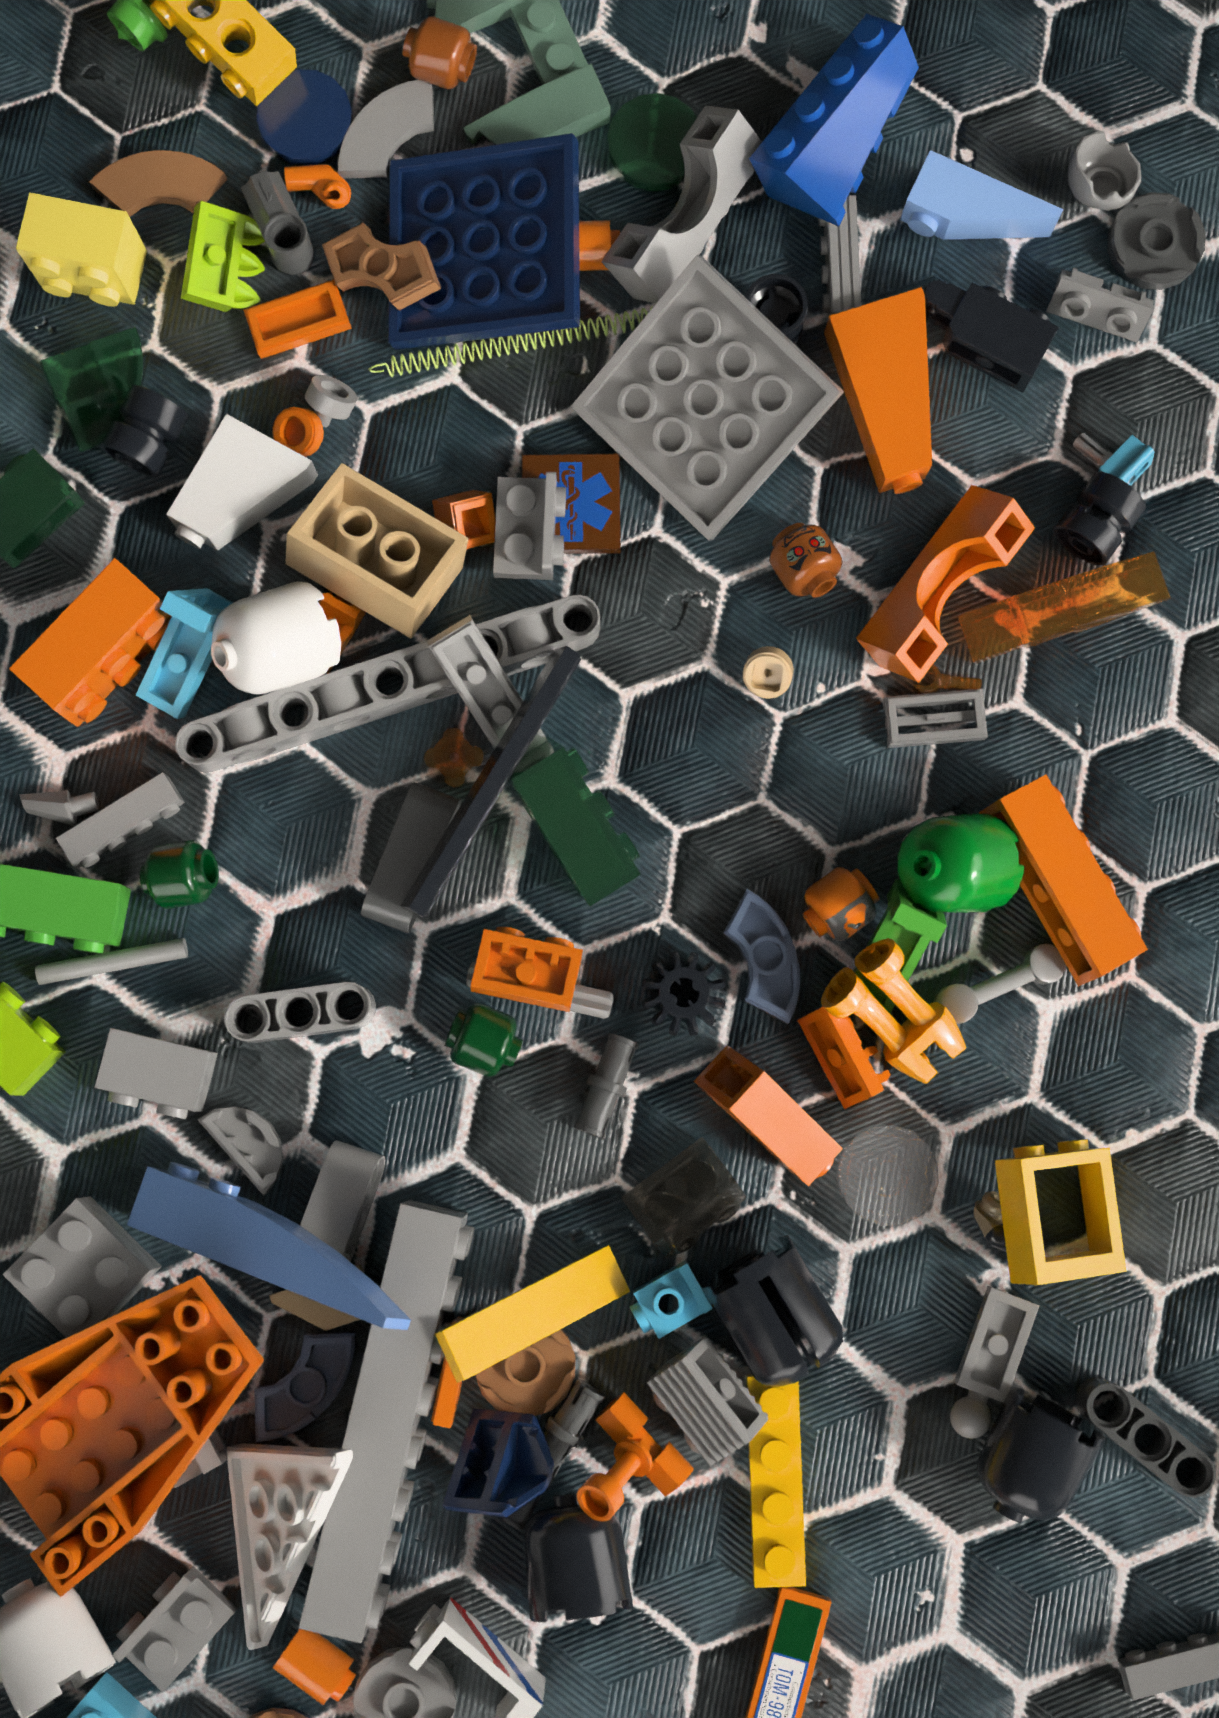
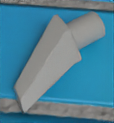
[19,790,100,826]

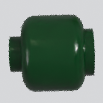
[139,840,219,909]
[444,1003,523,1077]

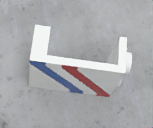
[409,1597,546,1718]

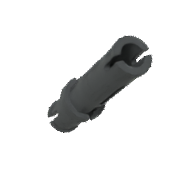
[498,1379,605,1530]

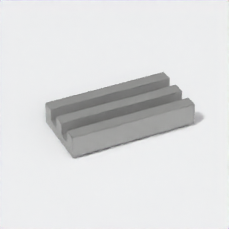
[882,689,988,748]

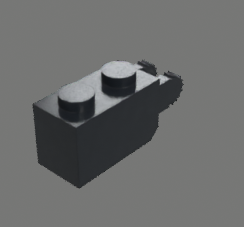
[924,279,1059,393]

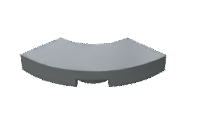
[338,79,434,179]

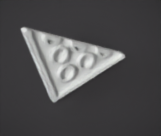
[226,1443,353,1650]

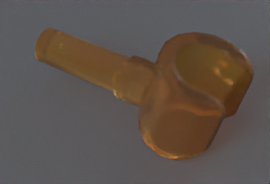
[913,664,982,694]

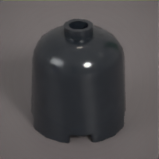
[977,1386,1106,1523]
[525,1493,633,1622]

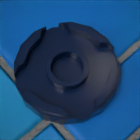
[256,69,353,166]

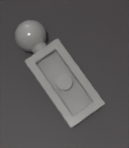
[950,1286,1039,1439]

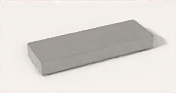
[427,615,548,755]

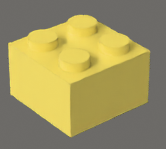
[16,192,147,307]

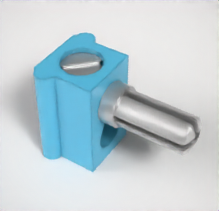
[1073,433,1155,486]

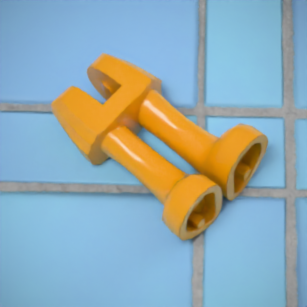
[821,938,966,1084]

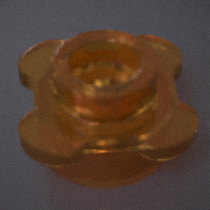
[424,728,484,787]

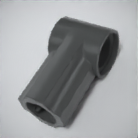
[241,170,314,275]

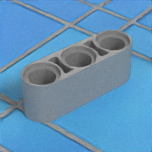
[224,982,376,1043]
[300,1140,385,1262]

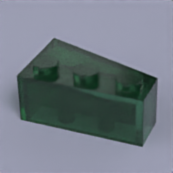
[509,737,641,906]

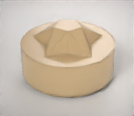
[743,646,794,699]

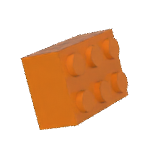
[9,558,172,727]

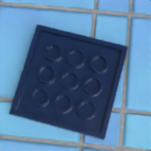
[389,133,580,350]

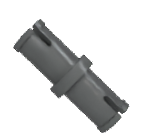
[574,1033,639,1140]

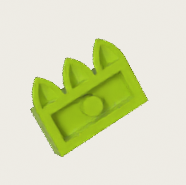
[181,201,265,312]

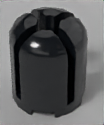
[701,1235,843,1387]

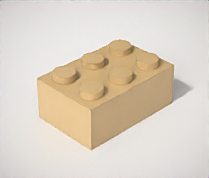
[285,463,469,639]

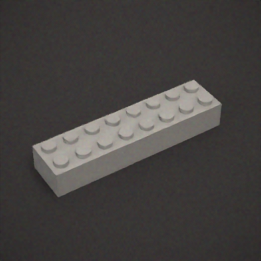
[299,1200,474,1643]

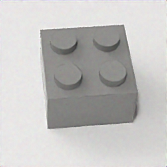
[3,1196,162,1338]

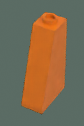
[824,287,932,494]

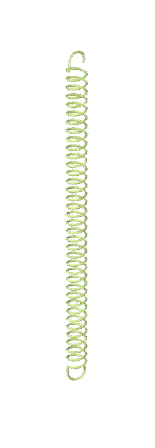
[369,306,653,377]

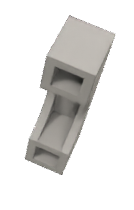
[602,105,762,304]

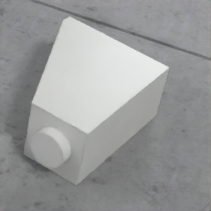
[166,414,318,551]

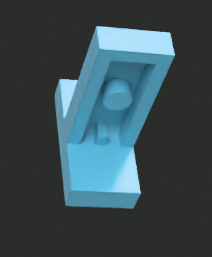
[136,588,233,719]

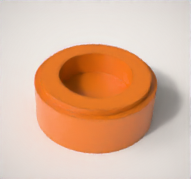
[272,407,324,457]

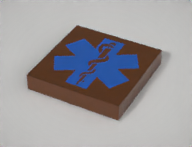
[522,454,621,554]

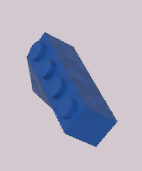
[749,13,919,227]

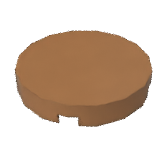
[475,1329,576,1416]

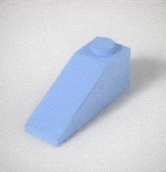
[900,150,1063,240]

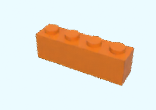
[979,774,1148,987]

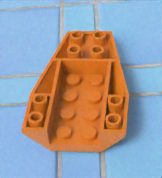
[0,1275,264,1597]

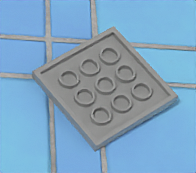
[570,255,844,541]

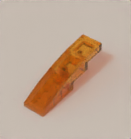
[958,551,1171,664]

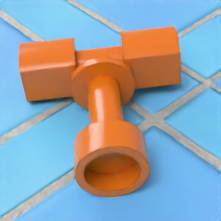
[577,1392,694,1522]

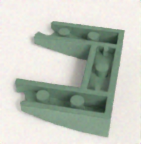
[427,0,610,145]

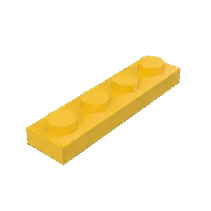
[746,1374,806,1588]

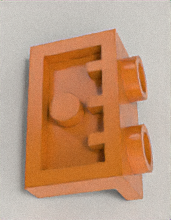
[470,927,583,1012]

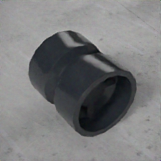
[745,273,808,346]
[100,385,189,478]
[1053,472,1146,566]

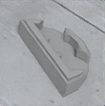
[197,1107,283,1195]

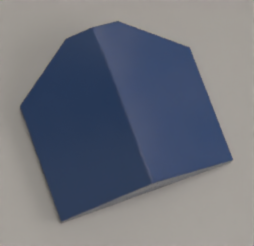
[442,1408,554,1517]

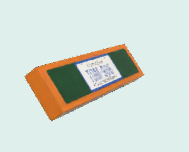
[745,1587,832,1718]

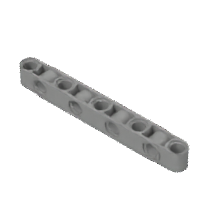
[175,595,600,773]

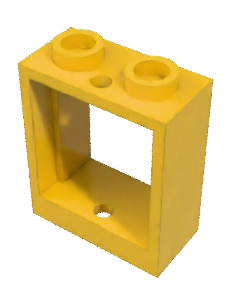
[995,1139,1126,1285]

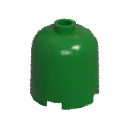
[897,814,1024,912]

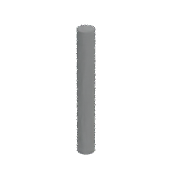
[35,938,188,985]

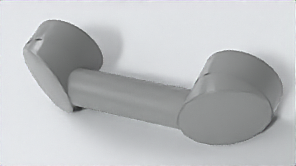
[933,943,1066,1025]

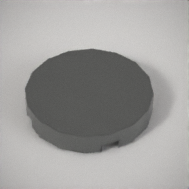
[1107,192,1206,290]

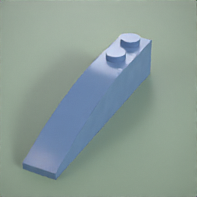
[127,1162,411,1330]

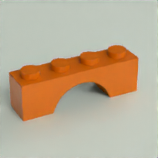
[856,485,1035,683]

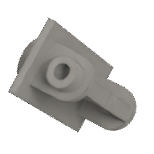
[1046,267,1155,343]

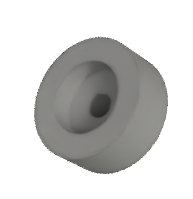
[305,375,357,427]

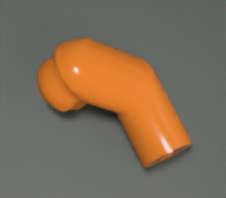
[284,164,351,209]

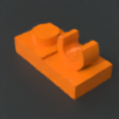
[797,1007,891,1109]

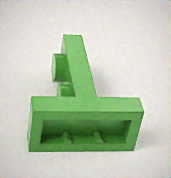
[853,879,947,1013]

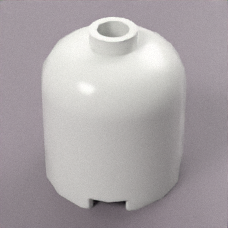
[211,581,341,694]
[0,1578,116,1718]

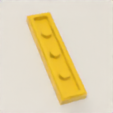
[435,1245,630,1383]

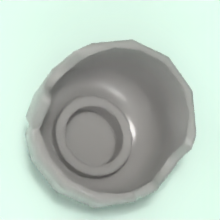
[1068,131,1141,211]

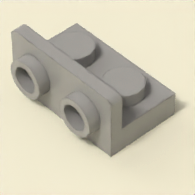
[493,472,566,580]
[112,1566,238,1692]

